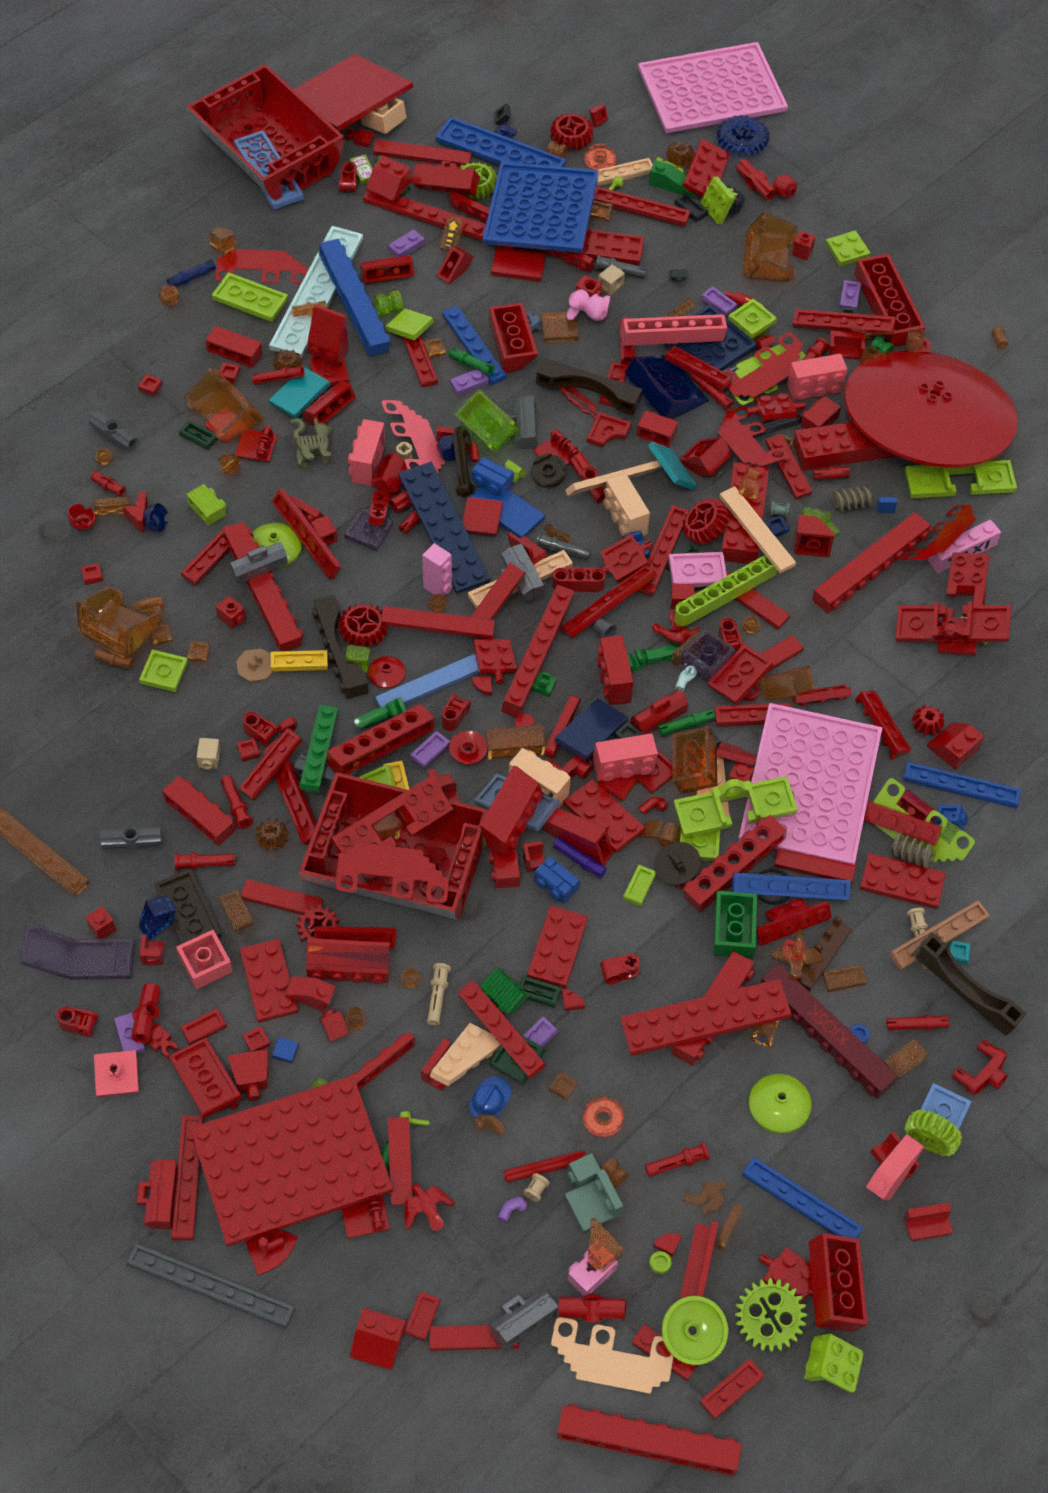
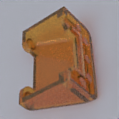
[743,210,798,282]
[183,366,265,442]
[76,585,162,658]

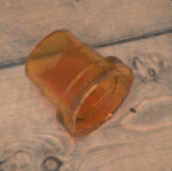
[345,1006,366,1031]

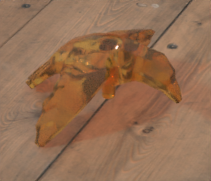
[770,929,824,979]

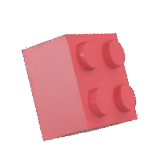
[176,930,233,990]

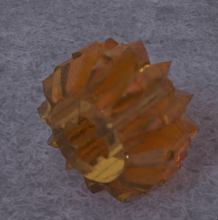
[666,141,694,168]
[273,349,303,371]
[255,818,288,851]

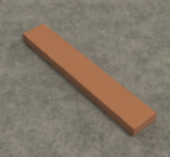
[888,900,990,971]

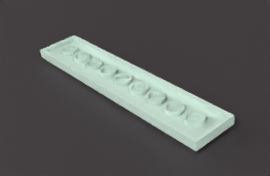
[269,226,363,358]

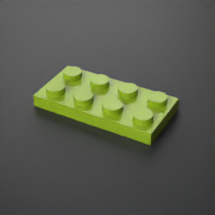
[212,272,288,322]

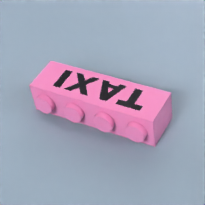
[928,519,1001,573]

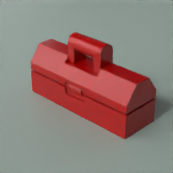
[360,255,414,284]
[302,381,356,426]
[630,690,688,735]
[136,1160,178,1229]

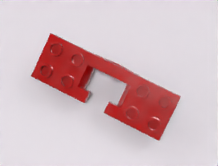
[938,552,990,656]
[895,602,1012,642]
[331,776,453,853]

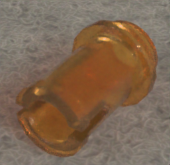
[991,326,1008,349]

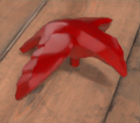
[652,609,700,644]
[404,1183,455,1230]

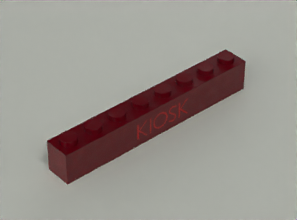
[761,964,898,1100]

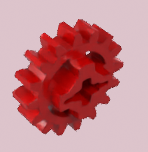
[296,904,340,942]

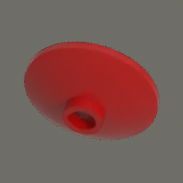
[368,656,406,689]
[449,731,487,765]

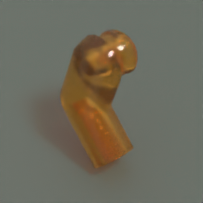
[544,524,569,542]
[474,1115,506,1136]

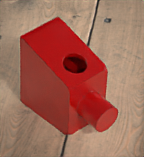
[228,1049,269,1101]

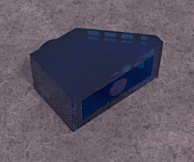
[138,895,176,941]

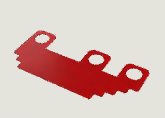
[215,249,309,284]
[724,333,804,398]
[717,406,789,466]
[902,505,977,560]
[336,842,449,903]

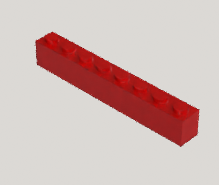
[812,512,931,614]
[223,521,304,652]
[501,585,574,717]
[557,1404,741,1476]

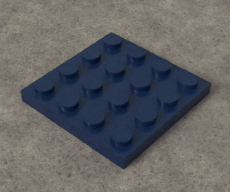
[663,304,757,371]

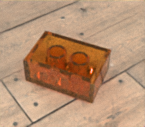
[672,726,718,794]

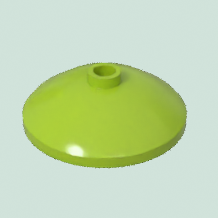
[252,523,302,568]
[748,1074,812,1134]
[662,1296,728,1365]

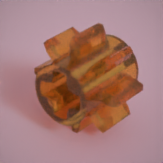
[158,284,180,306]
[218,452,241,475]

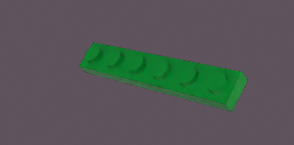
[300,705,338,792]

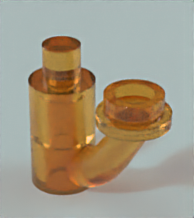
[132,595,164,627]

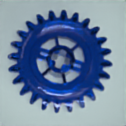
[717,115,770,157]

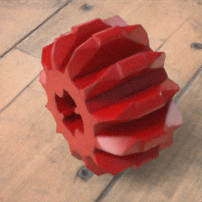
[912,705,945,737]

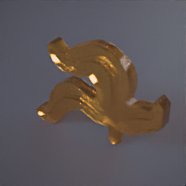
[683,1181,727,1216]

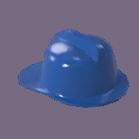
[469,1077,511,1122]

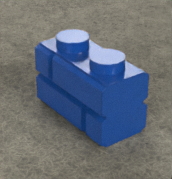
[472,457,514,496]
[534,857,580,903]

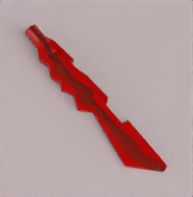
[560,387,599,419]

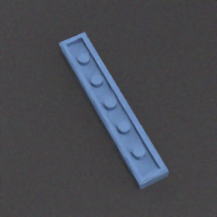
[375,654,479,708]

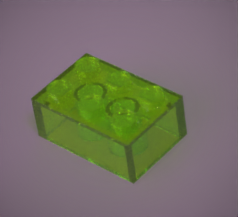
[455,389,520,453]

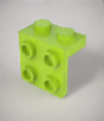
[804,1334,863,1393]

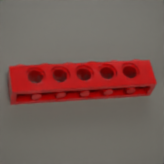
[327,704,435,775]
[683,815,787,913]

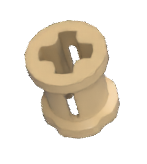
[396,442,412,464]
[523,1173,550,1202]

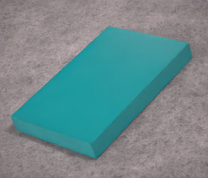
[269,367,330,419]
[648,441,698,490]

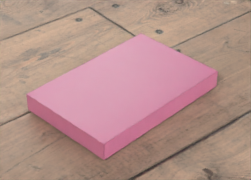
[668,552,727,587]

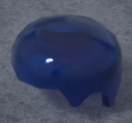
[143,503,168,533]

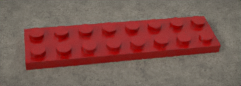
[620,979,792,1056]

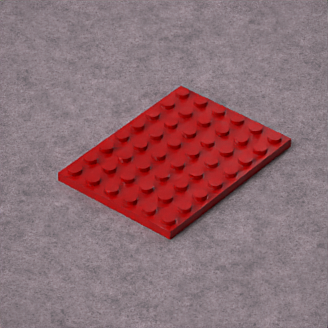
[190,1075,393,1247]

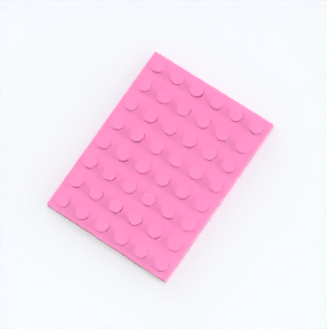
[638,42,788,133]
[738,703,882,865]

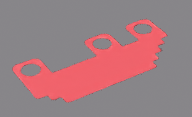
[382,400,445,473]

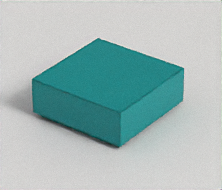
[949,940,970,965]

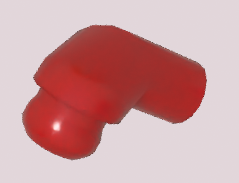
[638,797,668,815]

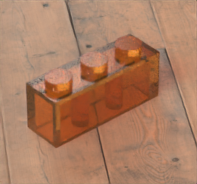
[486,725,546,760]

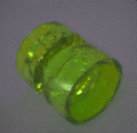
[374,289,404,316]

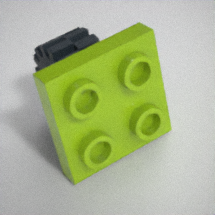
[700,177,745,225]

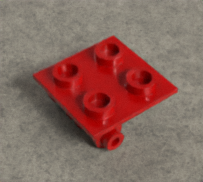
[235,426,278,462]
[533,429,582,470]
[341,1195,390,1239]

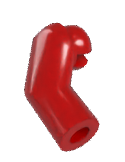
[464,440,479,462]

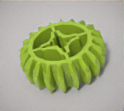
[460,162,497,201]
[904,1109,962,1156]

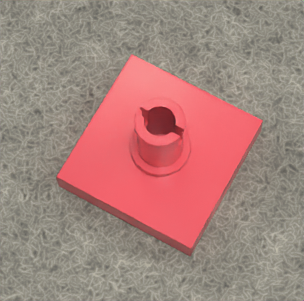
[94,1050,139,1097]

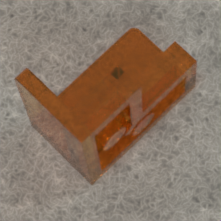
[760,666,814,700]

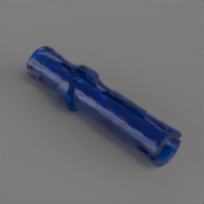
[166,260,216,289]

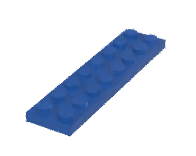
[436,116,566,167]

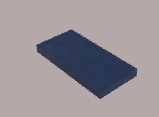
[554,698,629,761]

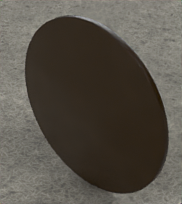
[654,842,701,885]

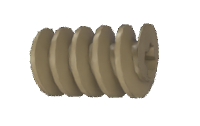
[832,485,872,512]
[891,833,936,869]

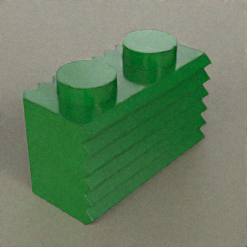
[480,967,529,1014]

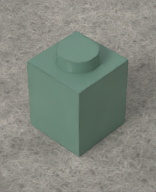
[567,1153,601,1188]

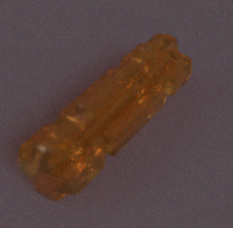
[667,298,695,317]

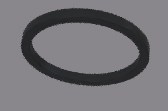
[757,868,790,905]

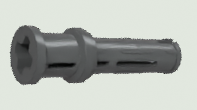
[595,254,647,278]
[535,532,591,560]

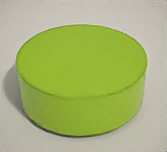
[649,1251,671,1275]

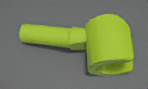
[608,176,623,191]
[399,1111,430,1126]

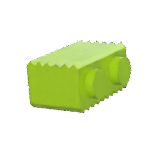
[186,484,227,526]

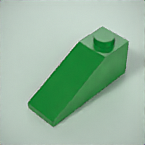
[649,160,696,198]

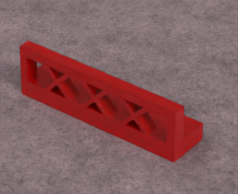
[679,1221,719,1300]

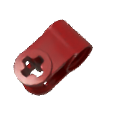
[339,161,357,193]
[718,617,743,655]
[442,693,471,731]
[243,711,279,746]
[600,954,640,984]
[56,1006,99,1037]

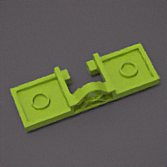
[904,460,1017,499]
[673,776,798,838]

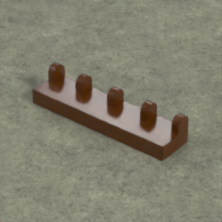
[794,916,852,992]

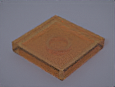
[541,311,579,342]

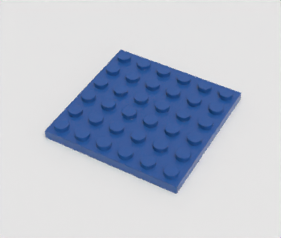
[483,162,599,253]

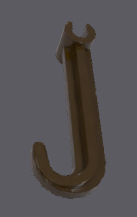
[453,426,475,498]

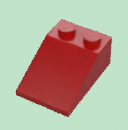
[307,304,349,365]

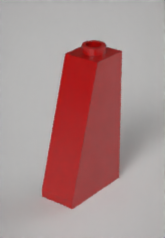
[542,807,614,866]

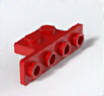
[756,898,831,946]

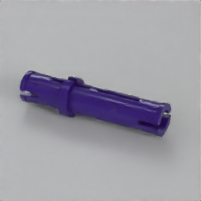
[552,837,607,879]

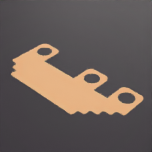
[551,1317,673,1394]

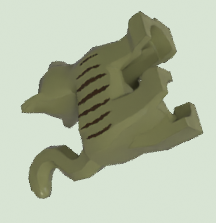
[290,418,333,469]

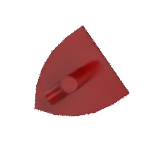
[245,1230,298,1276]

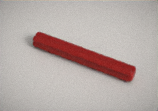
[504,1150,586,1182]

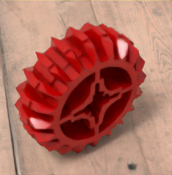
[550,113,594,151]
[682,498,730,545]
[338,602,389,650]

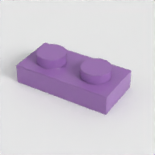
[388,229,425,257]
[840,280,861,309]
[450,370,489,396]

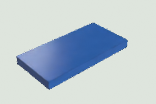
[469,486,545,538]

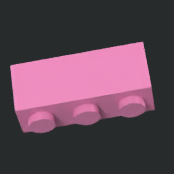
[422,543,452,599]

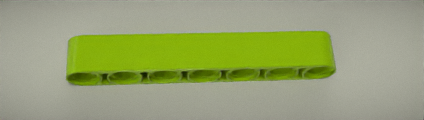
[674,555,777,626]

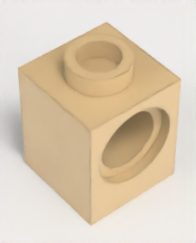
[598,264,625,295]
[196,738,221,770]

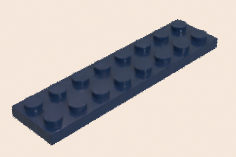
[398,461,490,594]

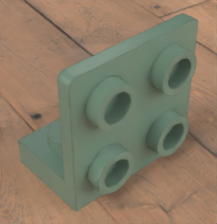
[565,1169,623,1232]

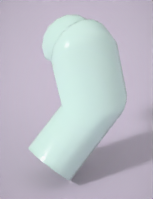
[675,665,697,692]

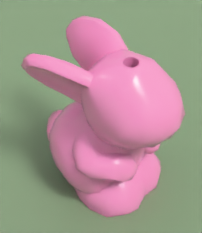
[566,289,610,321]

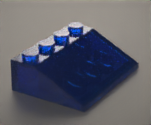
[624,355,709,418]

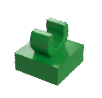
[532,672,557,697]

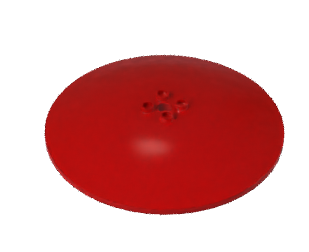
[844,350,1018,468]

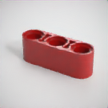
[552,568,606,592]

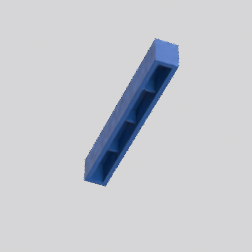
[319,238,391,357]

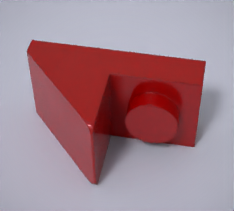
[123,492,148,532]

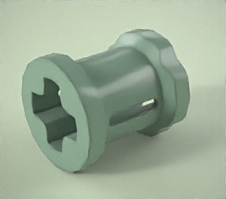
[770,500,790,519]

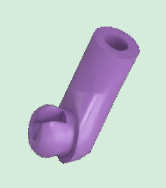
[497,1196,528,1223]

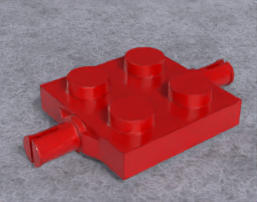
[746,394,806,421]
[600,534,653,583]
[473,636,517,684]
[758,1247,813,1304]

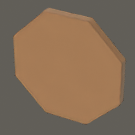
[236,648,273,683]

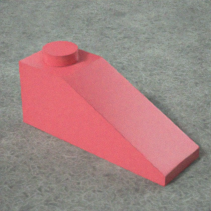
[866,1134,925,1200]

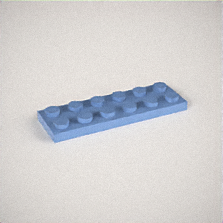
[233,131,304,209]

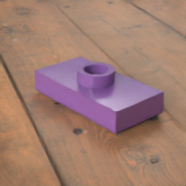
[701,286,738,317]
[410,731,450,769]
[114,1013,145,1053]
[523,1016,558,1047]

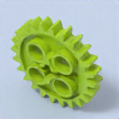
[735,1278,807,1352]

